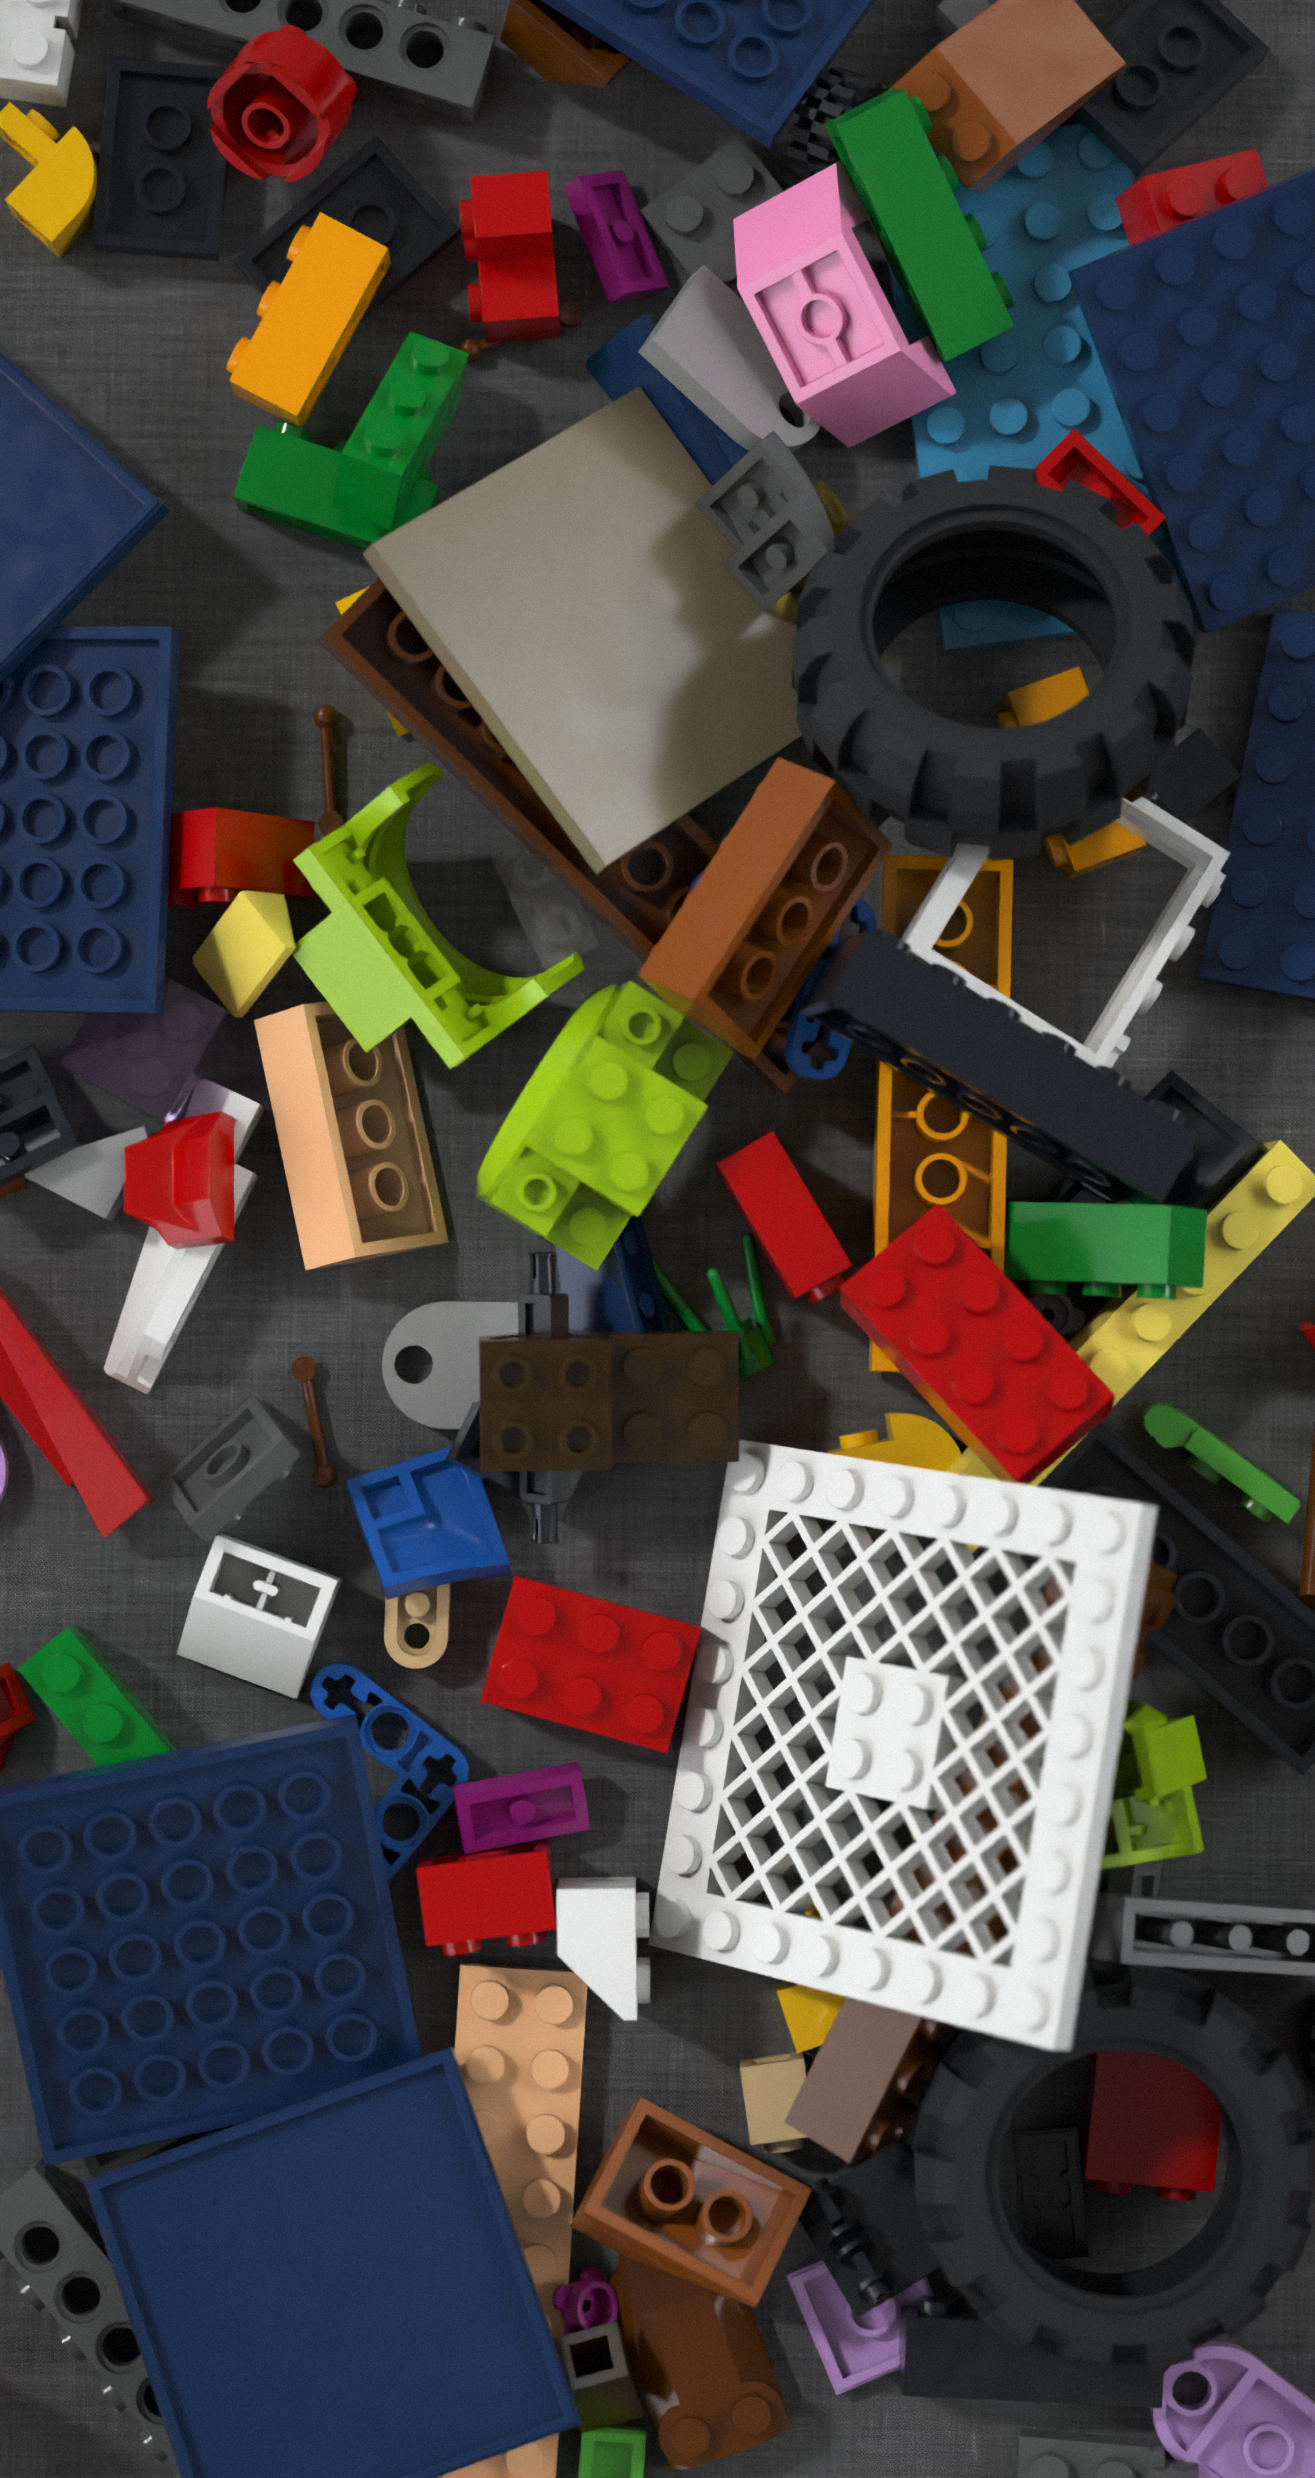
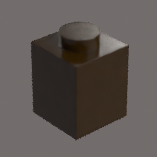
[554,2321,644,2433]

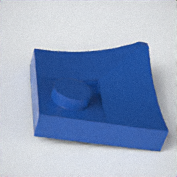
[345,1446,511,1600]

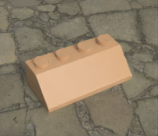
[254,1002,449,1271]

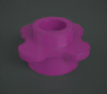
[552,2268,618,2335]

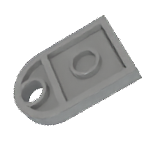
[638,265,821,453]
[382,1301,518,1429]

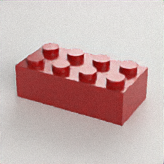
[839,1203,1115,1485]

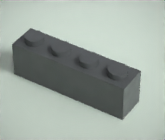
[1085,1892,1315,1976]

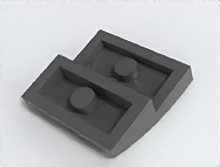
[695,430,836,612]

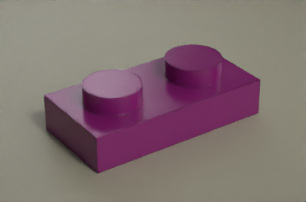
[563,170,669,304]
[452,1761,591,1854]

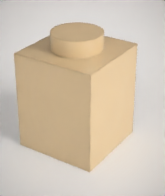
[739,2052,807,2153]

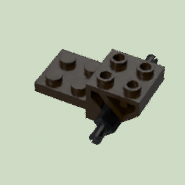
[479,1252,739,1544]

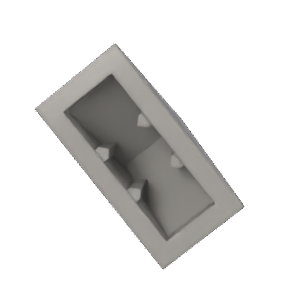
[24,1126,152,1222]

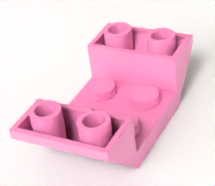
[733,161,957,448]

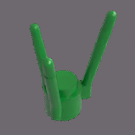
[652,1233,777,1378]

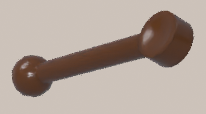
[458,300,584,363]
[313,704,345,836]
[291,1357,338,1488]

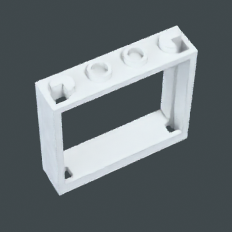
[900,797,1230,1070]

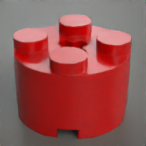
[207,25,357,182]

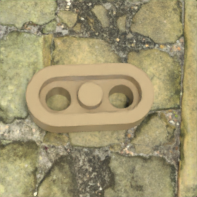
[384,1583,451,1669]

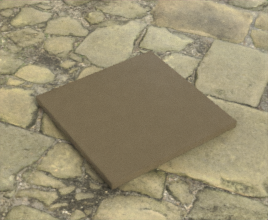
[363,386,803,875]

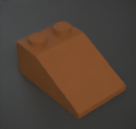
[888,0,1128,194]
[570,2097,812,2307]

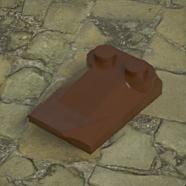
[607,2253,792,2472]

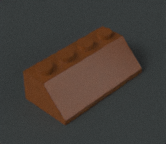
[638,757,893,1060]

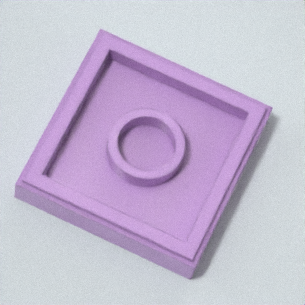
[786,2258,934,2395]

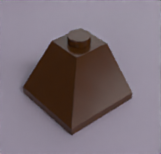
[500,0,633,88]

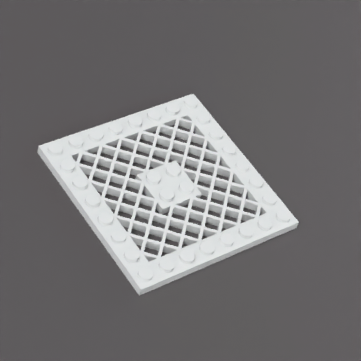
[648,1439,1158,2051]

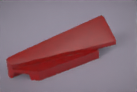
[0,1286,157,1538]

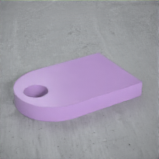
[1150,2341,1315,2478]

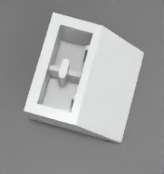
[177,1534,342,1699]
[557,1877,650,2021]

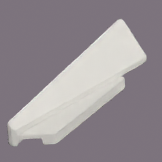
[104,1078,265,1395]

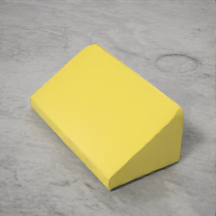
[192,890,296,1018]

